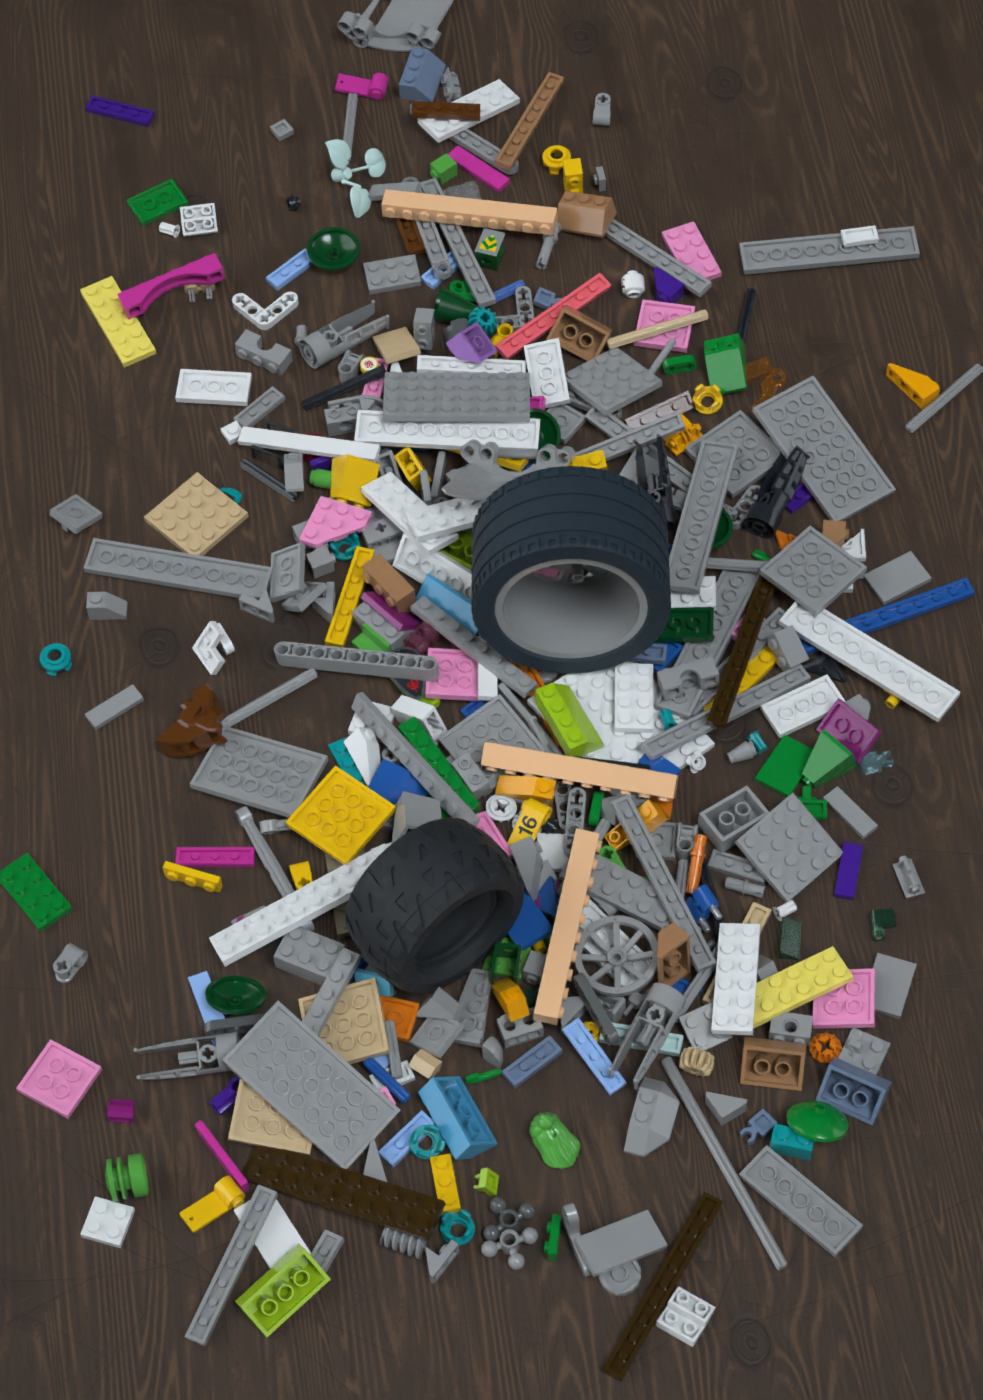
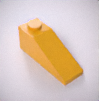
[886,363,940,409]
[495,775,556,806]
[491,977,530,1022]

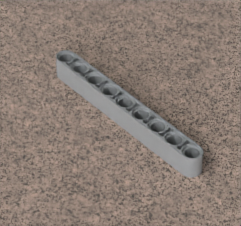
[274,641,440,681]

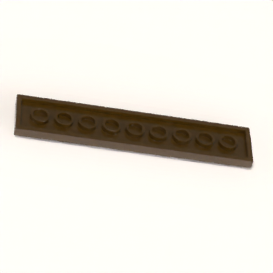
[243,1146,446,1242]

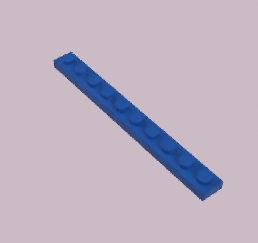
[799,578,975,655]

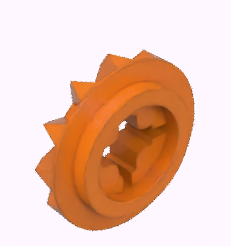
[809,1032,842,1063]

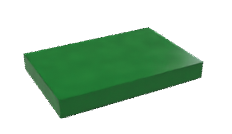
[126,179,189,226]
[755,735,813,798]

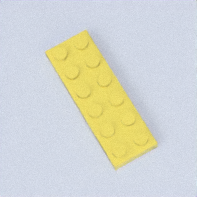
[80,276,156,368]
[754,946,853,1028]

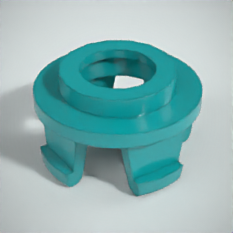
[330,532,360,561]
[39,643,72,677]
[409,1124,445,1159]
[440,1209,475,1246]

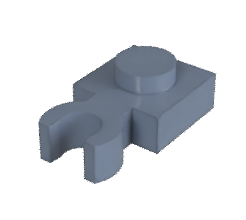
[533,287,563,310]
[740,1109,777,1145]

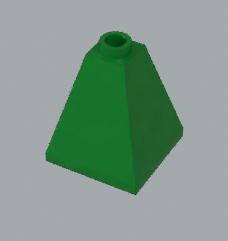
[802,729,857,788]

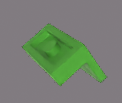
[351,623,391,652]

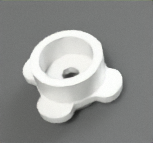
[685,750,706,773]

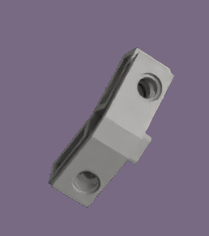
[324,394,383,437]

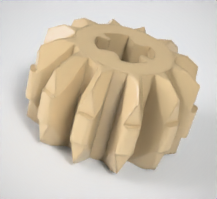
[679,1047,715,1077]

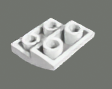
[180,203,218,237]
[656,1286,716,1347]

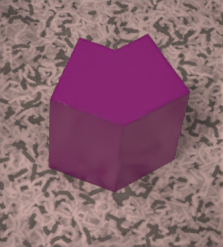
[107,1099,136,1123]

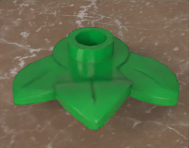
[449,280,476,302]

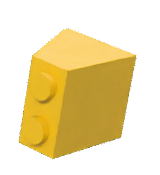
[330,454,380,509]

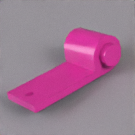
[335,73,389,100]

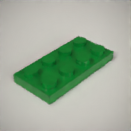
[0,853,73,932]

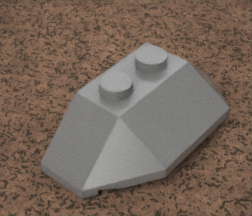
[624,1077,680,1157]

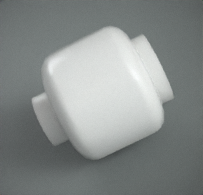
[621,271,645,298]

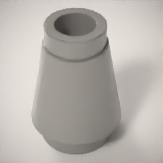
[727,741,757,764]

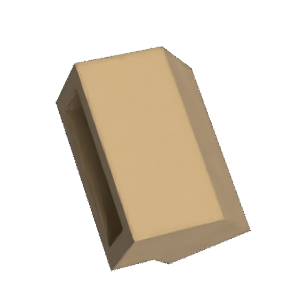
[408,1048,442,1079]

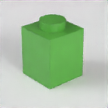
[430,153,458,185]

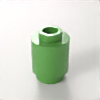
[310,469,331,489]

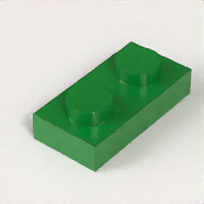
[544,1214,562,1262]

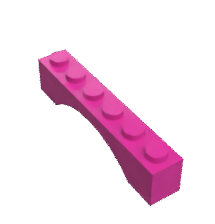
[117,253,225,320]

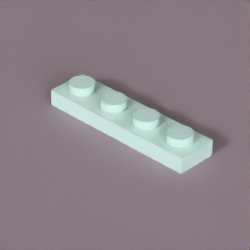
[599,1022,684,1057]

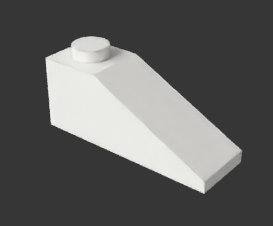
[344,727,381,786]

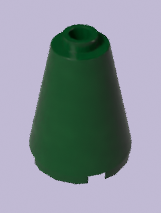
[434,286,479,322]

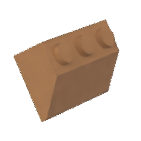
[557,191,617,238]
[547,304,612,361]
[362,554,416,612]
[657,922,691,987]
[740,1037,806,1091]

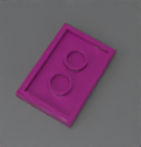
[361,591,423,631]
[816,698,882,764]

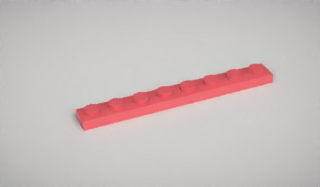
[495,273,611,360]

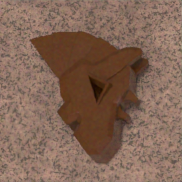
[156,684,228,758]

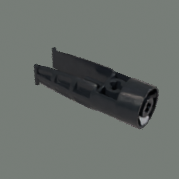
[633,434,676,531]
[743,445,810,538]

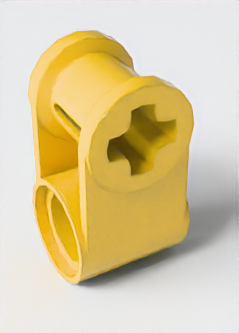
[289,861,313,890]

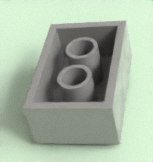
[698,786,769,853]
[273,927,346,985]

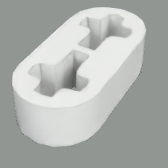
[217,623,235,656]

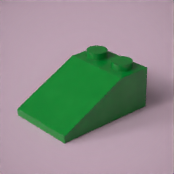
[704,333,747,395]

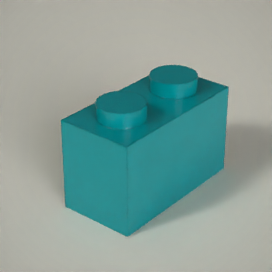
[770,1124,814,1161]

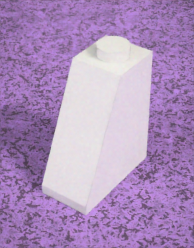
[390,695,448,745]

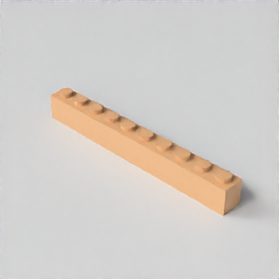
[381,189,558,235]
[481,742,679,802]
[533,828,602,1025]

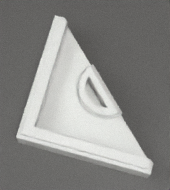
[841,529,866,561]

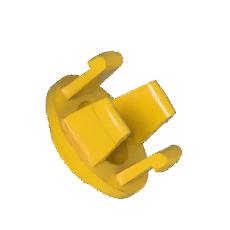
[542,145,571,175]
[693,384,723,415]

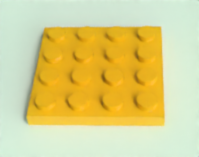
[285,765,396,865]

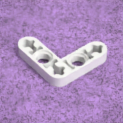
[232,292,298,330]

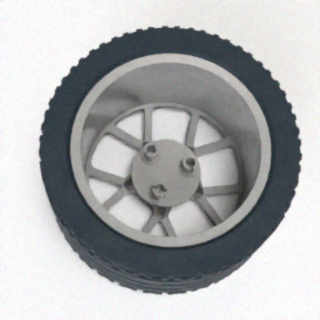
[471,466,671,673]

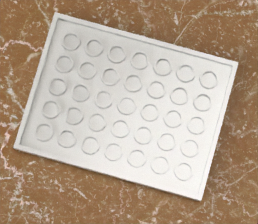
[527,661,715,798]

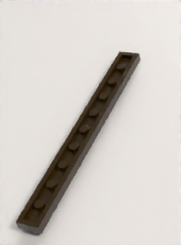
[706,575,776,730]
[603,1192,723,1382]

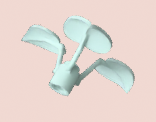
[325,139,386,218]

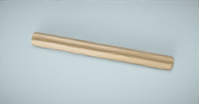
[607,309,708,349]

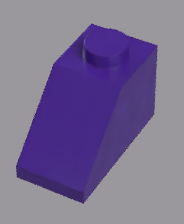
[654,267,684,304]

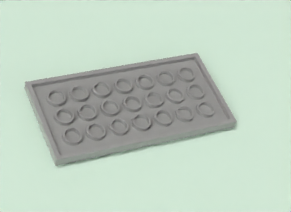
[383,371,530,422]
[752,375,896,521]
[222,1001,400,1169]

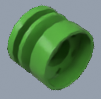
[105,1153,149,1202]

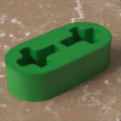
[662,355,697,375]
[589,791,605,827]

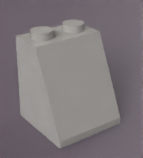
[392,791,441,843]

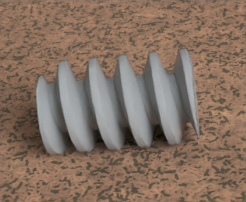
[380,1227,427,1260]

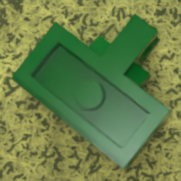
[798,786,827,821]

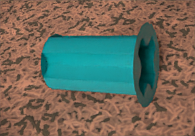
[660,709,678,731]
[746,731,768,754]

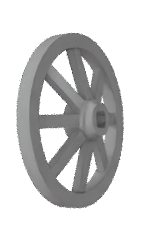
[575,915,658,996]

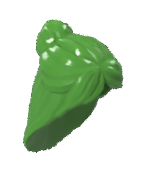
[529,1112,580,1169]

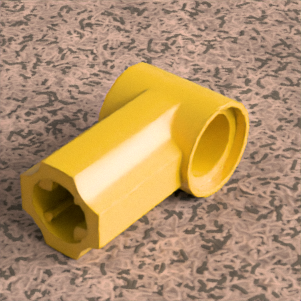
[490,323,513,359]

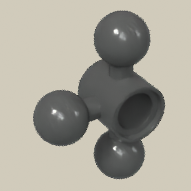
[483,1197,535,1241]

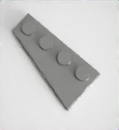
[453,968,491,1048]

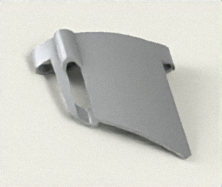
[337,0,454,52]
[441,439,576,501]

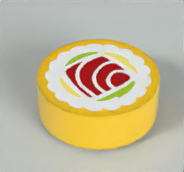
[360,357,378,373]

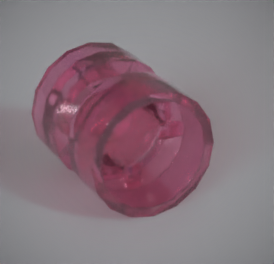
[404,621,440,655]

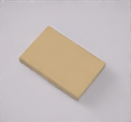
[372,327,421,364]

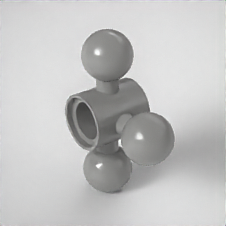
[481,1227,538,1270]

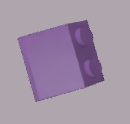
[446,322,498,364]

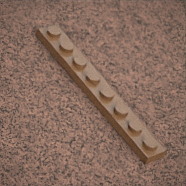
[495,72,564,171]

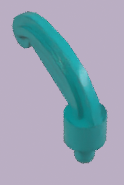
[220,488,242,504]

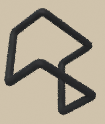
[250,421,296,469]

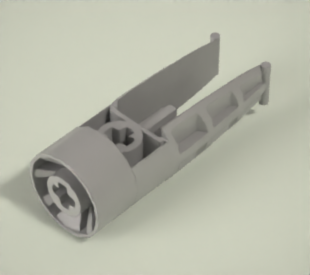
[298,300,389,369]
[608,983,686,1090]
[133,1032,240,1082]

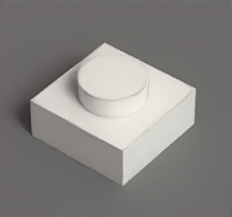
[221,421,242,445]

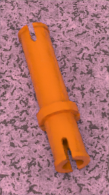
[685,834,707,895]

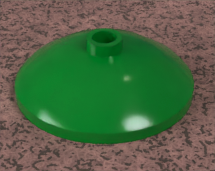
[786,1100,849,1142]

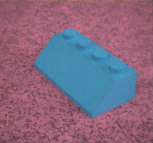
[416,573,480,637]
[418,1076,498,1160]

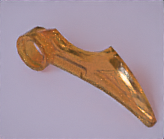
[751,368,786,410]

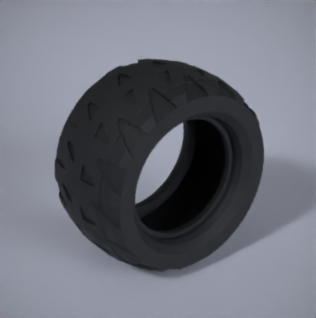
[346,818,524,993]

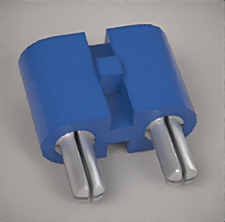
[685,884,723,933]

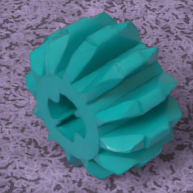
[467,306,499,336]

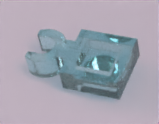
[859,751,894,776]

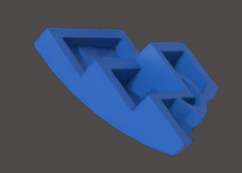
[368,759,430,805]

